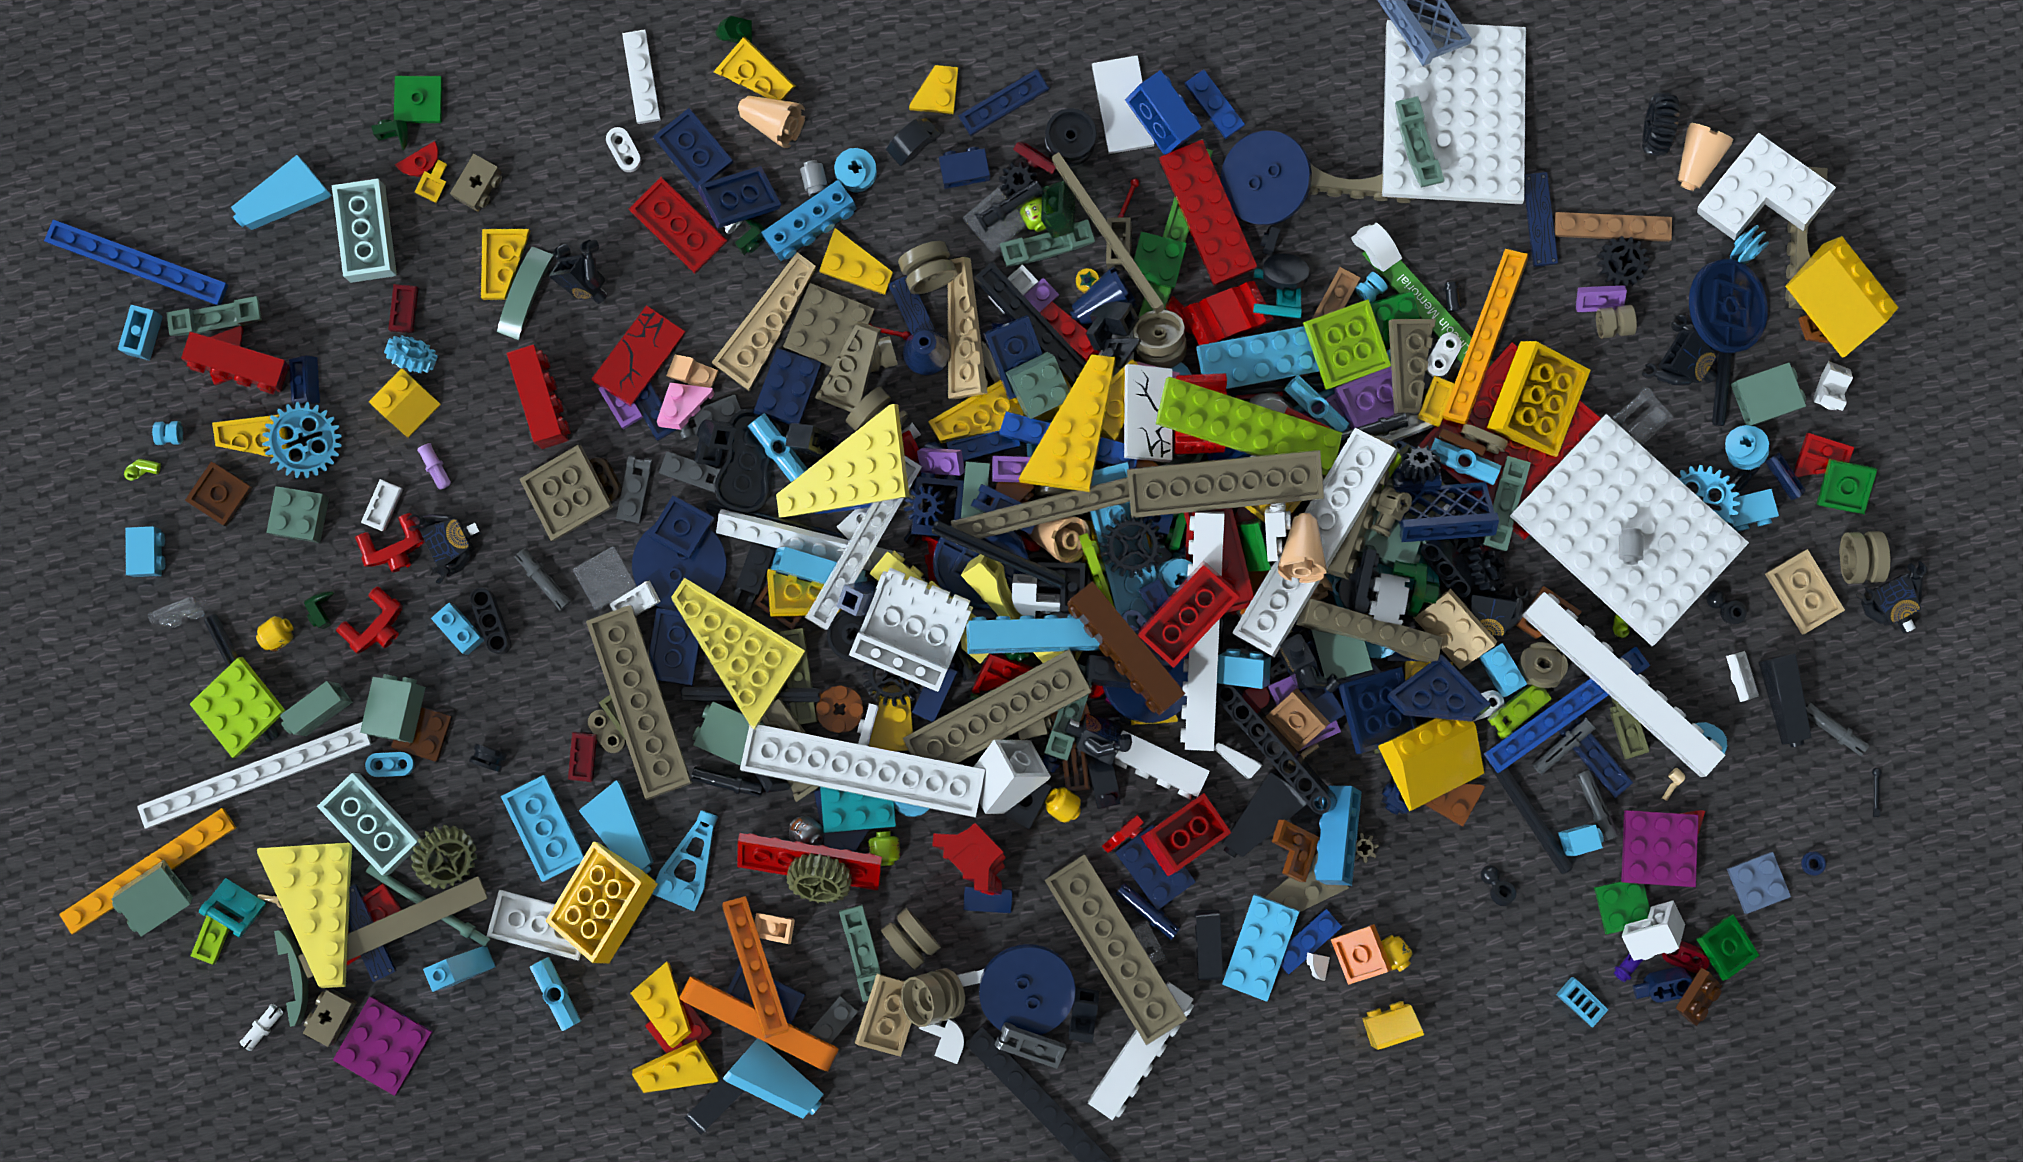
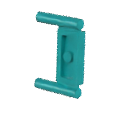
[1253,269,1302,318]

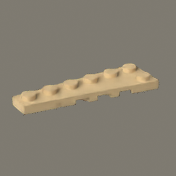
[712,252,816,391]
[948,257,988,399]

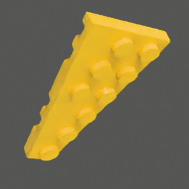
[928,376,1072,443]

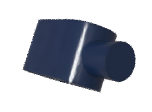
[1633,967,1693,1003]

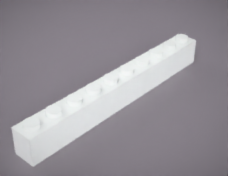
[1180,510,1224,751]
[1522,592,1725,777]

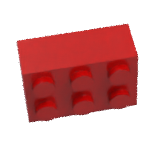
[1141,793,1231,876]

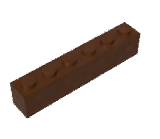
[1067,581,1186,716]

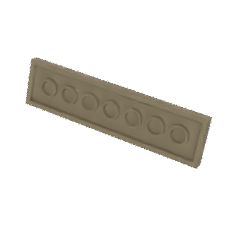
[1127,450,1324,518]
[586,604,692,800]
[903,649,1093,764]
[1045,855,1188,1045]

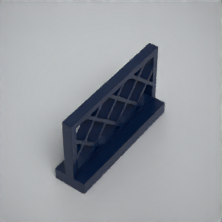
[1395,482,1499,542]

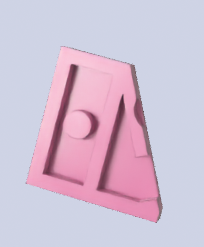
[657,383,714,430]

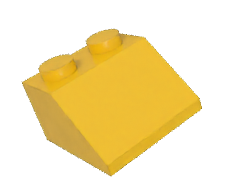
[369,369,441,438]
[1362,1001,1424,1050]

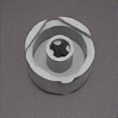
[1368,573,1410,625]

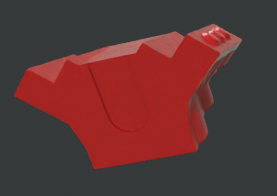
[1182,281,1274,345]
[1172,373,1227,454]
[932,823,1005,895]

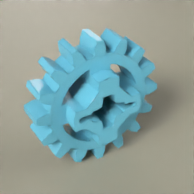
[384,335,438,373]

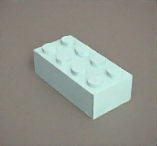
[332,179,397,283]
[317,773,420,876]

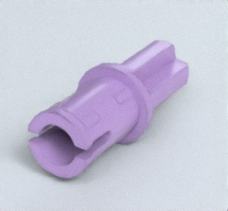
[417,443,451,489]

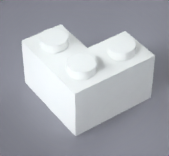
[1622,900,1685,961]

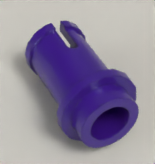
[1613,952,1643,982]

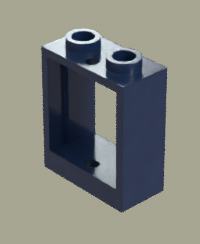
[911,473,964,537]

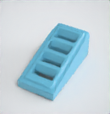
[1556,977,1608,1028]

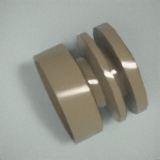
[846,387,908,432]
[901,968,965,1027]

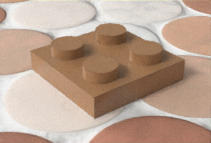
[1266,688,1330,751]

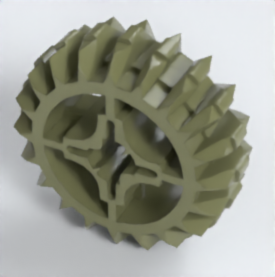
[411,824,477,889]
[787,853,852,904]

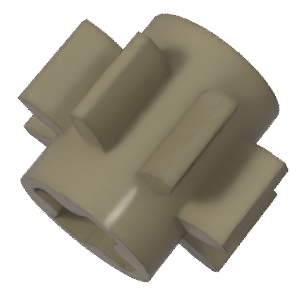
[1355,833,1379,863]

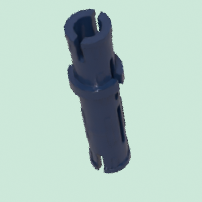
[1115,883,1180,940]

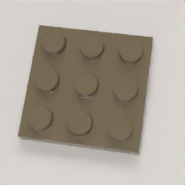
[783,283,875,367]
[520,445,613,541]

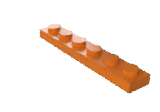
[722,896,789,1038]

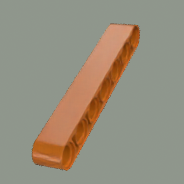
[679,976,839,1072]

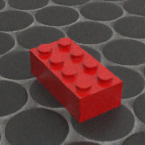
[181,331,289,395]
[506,344,571,449]
[1138,560,1240,668]

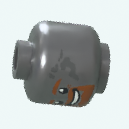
[789,816,824,846]

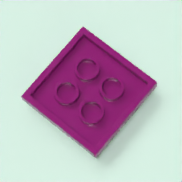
[1621,811,1698,887]
[333,996,433,1096]

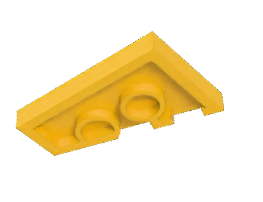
[481,229,530,300]
[212,415,291,460]
[767,569,842,616]

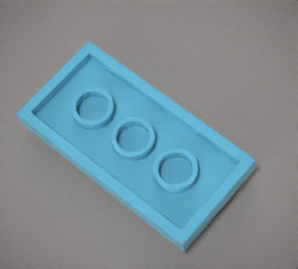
[501,775,584,882]
[1222,894,1300,1001]

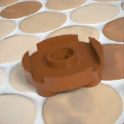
[816,685,864,733]

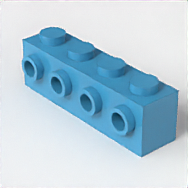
[761,180,857,262]
[1314,786,1362,886]

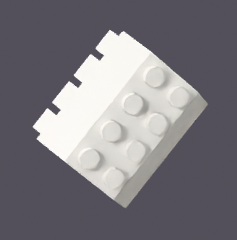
[849,568,973,692]

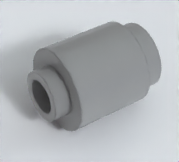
[800,160,828,196]
[1619,528,1644,565]

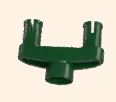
[1393,560,1439,617]

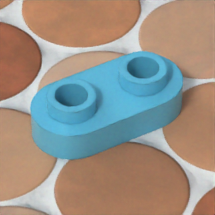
[365,752,415,777]

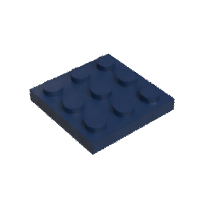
[1339,667,1417,754]

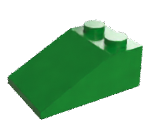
[1236,518,1273,571]

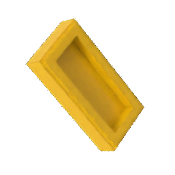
[1417,376,1454,427]

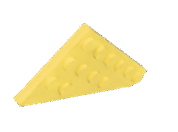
[776,404,910,518]
[671,578,805,729]
[257,843,352,988]

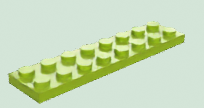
[1155,377,1342,478]

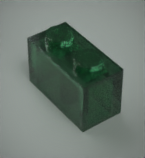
[1041,181,1075,239]

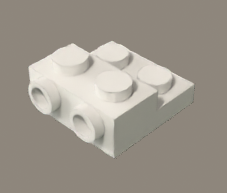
[1265,503,1291,562]

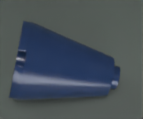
[1070,266,1138,325]
[903,329,950,376]

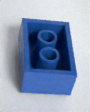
[1125,70,1202,155]

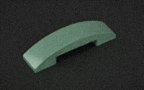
[1395,96,1445,188]
[999,220,1095,266]
[497,247,554,340]
[166,296,261,336]
[1483,456,1531,551]
[1045,664,1092,761]
[839,905,881,1002]
[274,929,309,1027]

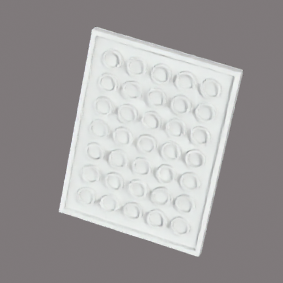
[1382,20,1526,204]
[1510,414,1749,646]

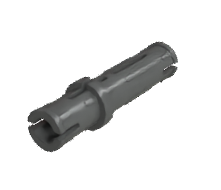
[514,548,572,611]
[1806,702,1869,756]
[1532,718,1596,776]
[1576,769,1619,841]

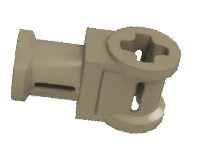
[1370,487,1412,537]

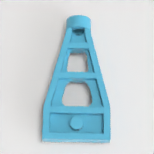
[652,810,718,911]

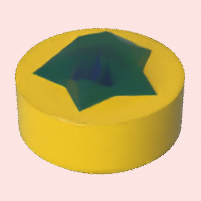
[1076,268,1099,293]

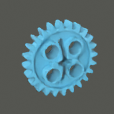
[262,402,342,478]
[1677,465,1741,524]

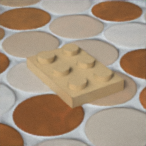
[1765,549,1845,634]
[1413,589,1497,670]
[855,974,912,1057]

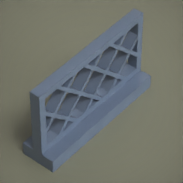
[1377,0,1472,66]

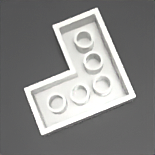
[1697,133,1836,240]

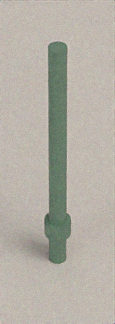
[366,864,491,947]

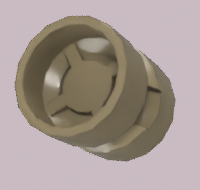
[1596,305,1637,339]
[870,336,898,373]

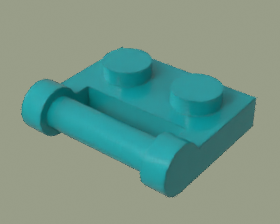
[199,878,266,938]

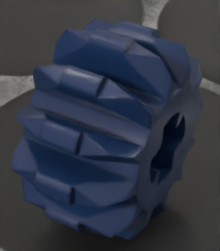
[904,486,945,526]

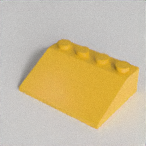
[1785,236,1899,358]
[1487,341,1591,457]
[1378,718,1484,811]
[546,842,658,963]

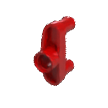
[355,513,425,573]
[336,586,403,654]

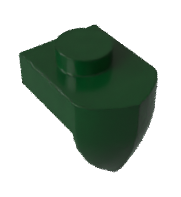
[715,16,752,43]
[371,120,408,150]
[735,218,765,255]
[304,592,334,629]

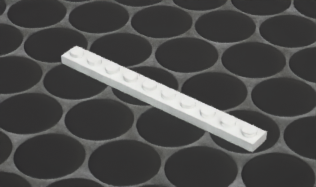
[137,722,373,829]

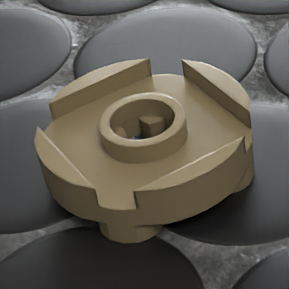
[1519,642,1568,688]

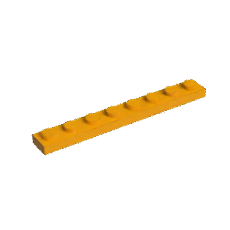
[1443,249,1528,424]
[59,808,236,934]

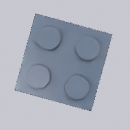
[1727,852,1791,914]

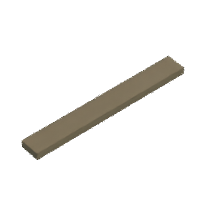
[1052,152,1164,314]
[950,477,1130,545]
[298,876,488,978]

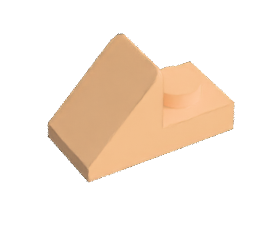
[666,354,719,388]
[755,913,795,944]

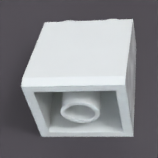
[974,740,1051,814]

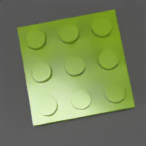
[1303,299,1391,389]
[190,657,286,758]

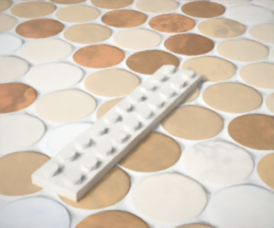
[1233,428,1397,657]
[740,725,985,818]

